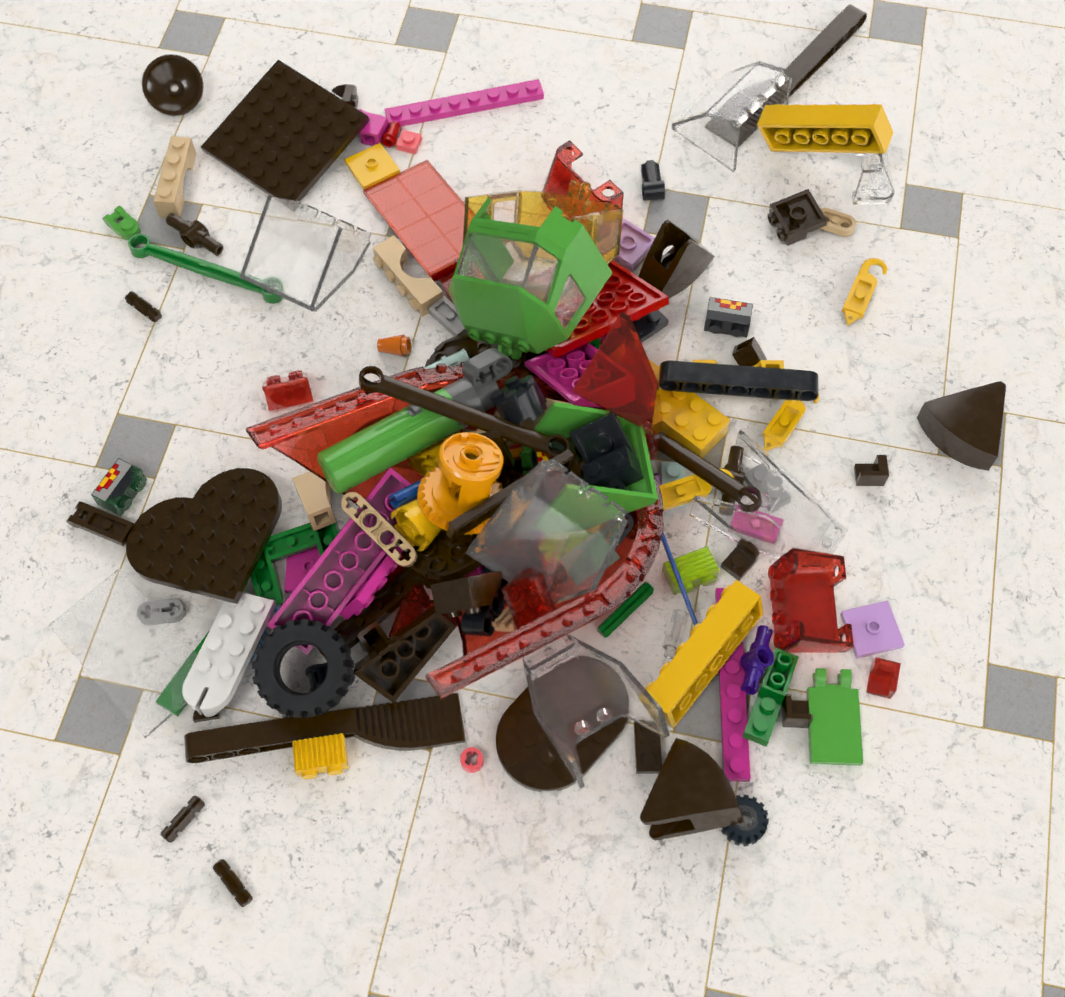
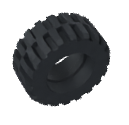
[252,619,354,718]

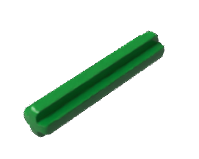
[597,582,654,638]

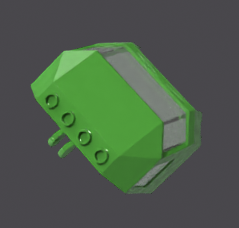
[448,197,612,360]

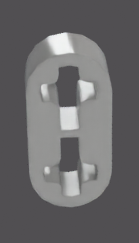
[137,599,186,626]

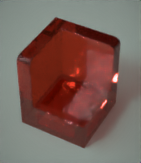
[866,657,901,699]

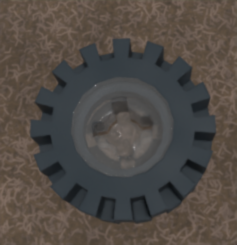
[721,794,769,846]

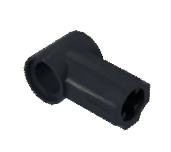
[641,160,665,201]

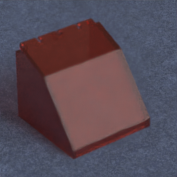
[572,312,663,460]

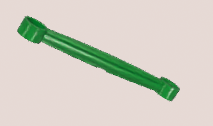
[128,234,284,304]

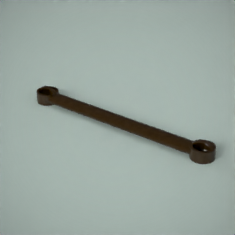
[359,366,570,460]
[596,407,762,512]

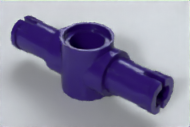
[741,625,774,695]

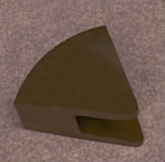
[638,220,715,298]
[917,381,1006,471]
[640,738,744,841]

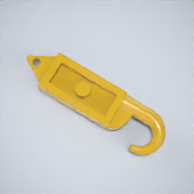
[841,258,887,326]
[762,392,819,452]
[649,468,734,511]

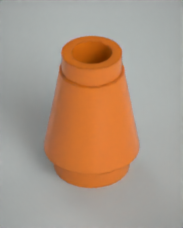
[377,334,411,357]

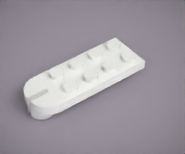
[182,593,276,717]

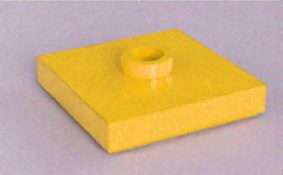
[344,143,400,191]

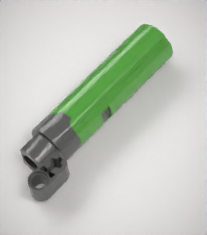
[317,348,512,494]

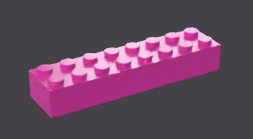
[267,468,417,655]

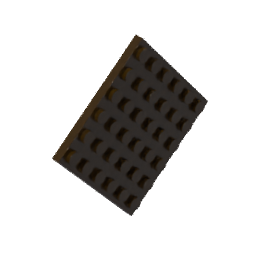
[201,60,370,210]

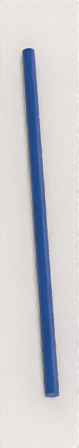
[658,529,698,626]

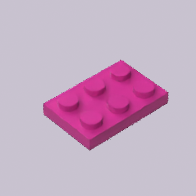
[340,546,403,620]

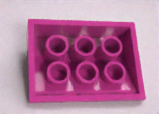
[524,342,636,409]

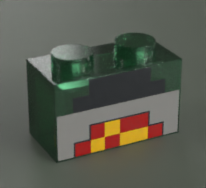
[91,458,147,517]

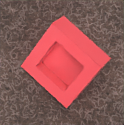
[396,130,422,155]

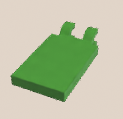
[806,668,863,766]

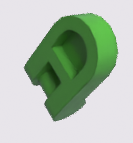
[102,205,141,240]

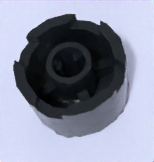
[490,375,547,425]

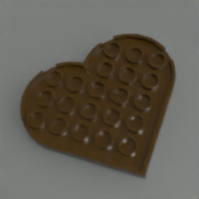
[126,468,282,604]

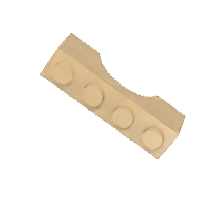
[153,136,197,218]
[373,235,443,316]

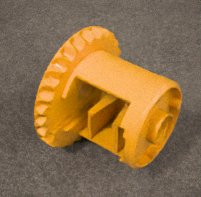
[417,432,506,535]

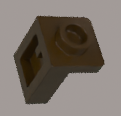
[720,538,760,581]

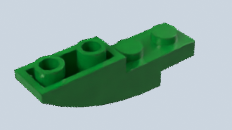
[742,648,799,747]

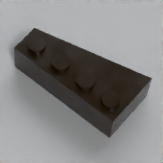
[353,606,457,703]

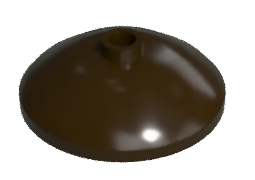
[142,54,204,116]

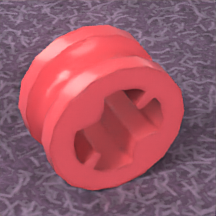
[460,747,484,773]

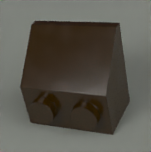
[430,571,502,618]

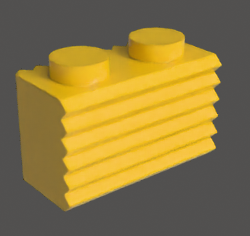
[292,733,349,780]

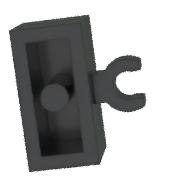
[582,445,644,490]

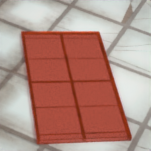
[363,160,475,277]

